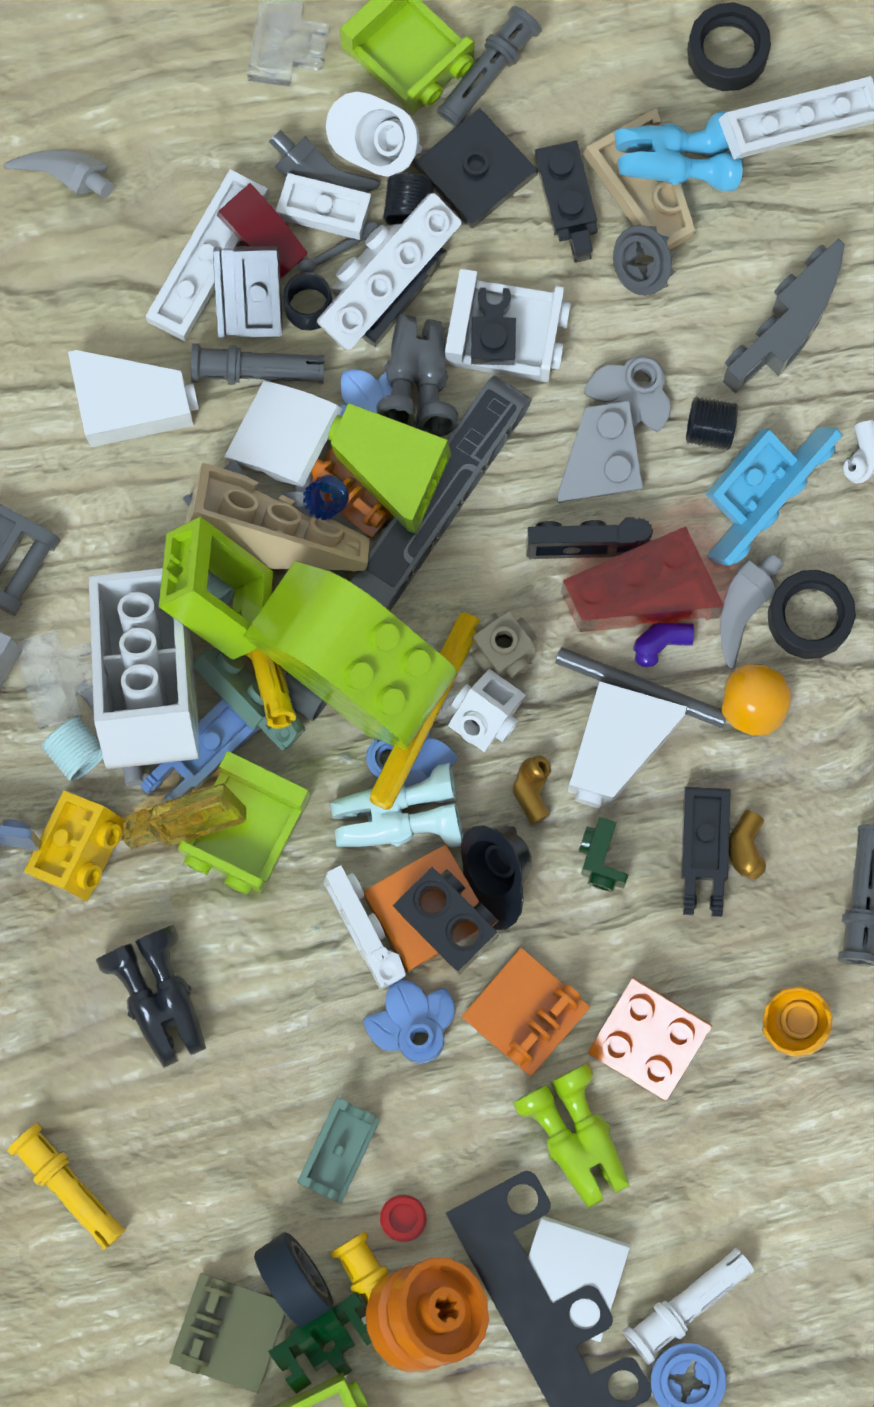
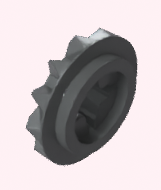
[613,224,676,296]

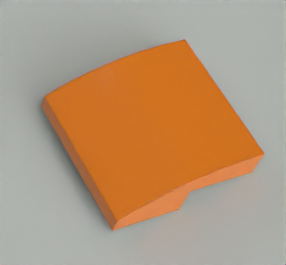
[363,845,479,973]

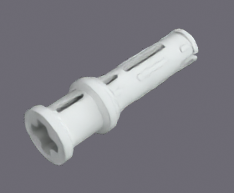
[623,1248,755,1365]

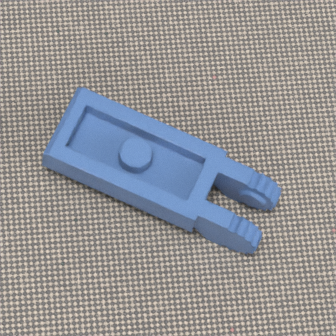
[140,699,260,813]

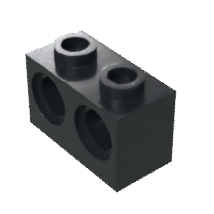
[393,866,499,975]

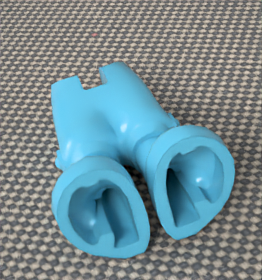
[614,111,743,192]

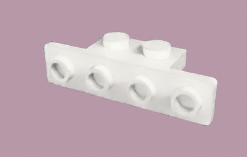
[317,193,461,350]

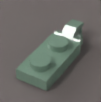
[193,648,306,751]

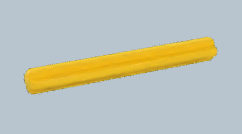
[370,612,481,810]

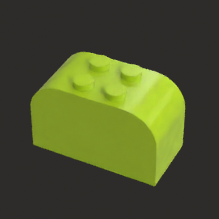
[243,561,457,750]

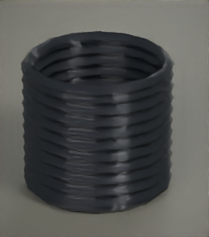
[383,173,434,225]
[283,272,332,331]
[686,396,738,450]

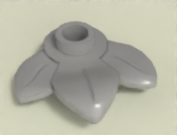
[584,356,670,432]

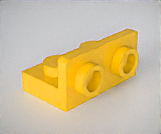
[23,790,126,902]

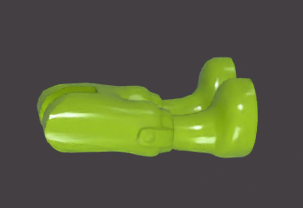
[512,1063,630,1209]

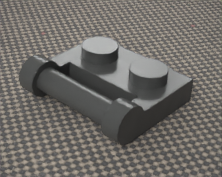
[0,504,61,616]

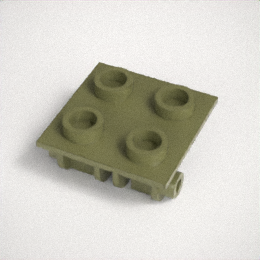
[169,1273,285,1394]

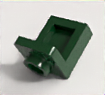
[578,817,629,892]

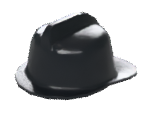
[461,825,532,930]

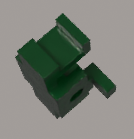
[268,1293,372,1394]

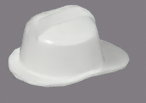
[326,92,423,177]

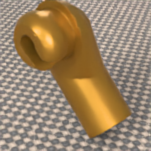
[512,755,551,826]
[729,809,766,879]

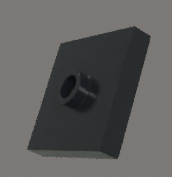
[415,108,537,229]

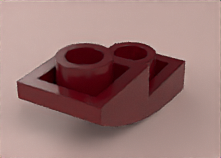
[217,183,308,280]

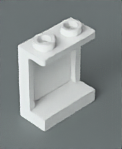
[445,269,571,383]

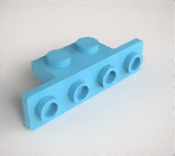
[705,427,843,566]

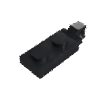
[534,140,598,263]

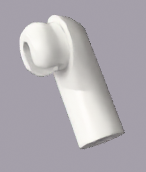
[843,420,874,484]

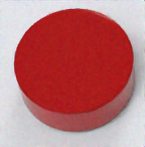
[380,1195,427,1242]

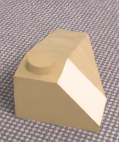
[185,463,370,571]

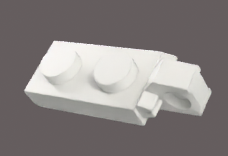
[323,865,406,990]

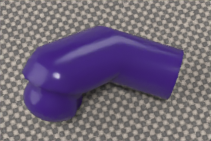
[633,623,694,667]

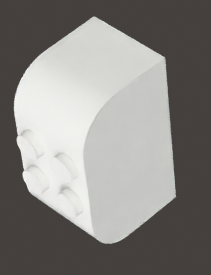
[89,568,200,769]

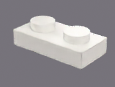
[276,173,372,240]

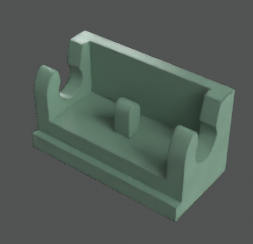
[297,1097,381,1204]

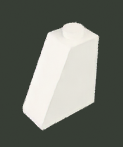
[68,350,199,448]
[568,681,687,808]

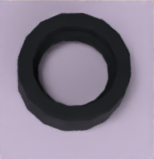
[687,3,771,92]
[767,570,856,659]

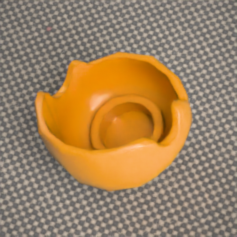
[721,664,791,736]
[762,986,833,1057]

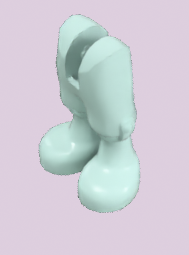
[330,763,463,848]

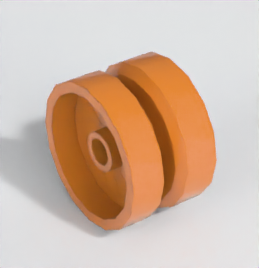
[366,1258,489,1373]

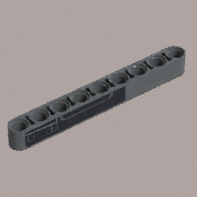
[285,375,532,722]

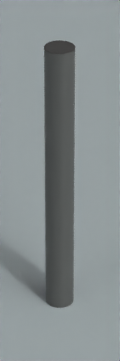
[555,647,726,729]

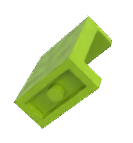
[339,0,474,115]
[177,751,311,895]

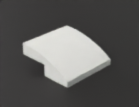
[224,381,343,487]
[528,1216,630,1342]

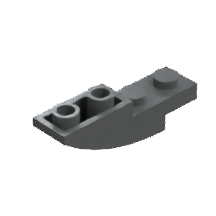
[723,238,845,394]

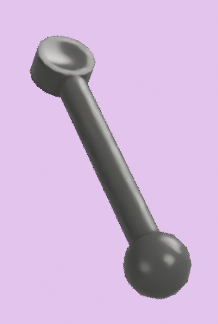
[298,222,379,273]

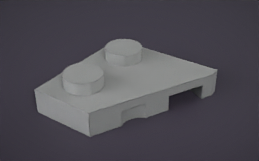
[557,401,643,503]

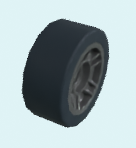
[254,1232,334,1327]

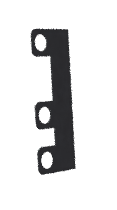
[445,1171,652,1407]

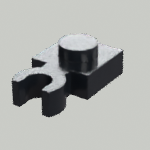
[471,287,516,365]

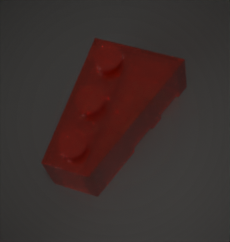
[561,526,724,632]

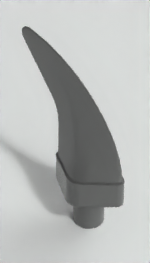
[268,129,379,192]

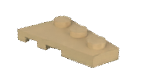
[583,108,695,250]

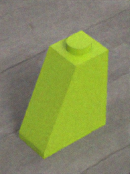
[328,403,451,534]

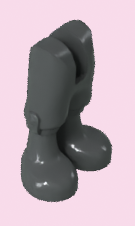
[376,314,458,437]

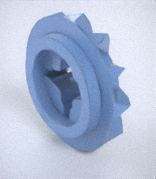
[651,1343,726,1407]

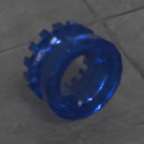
[303,475,349,521]

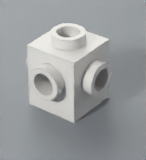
[448,669,526,752]

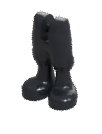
[96,925,207,1068]

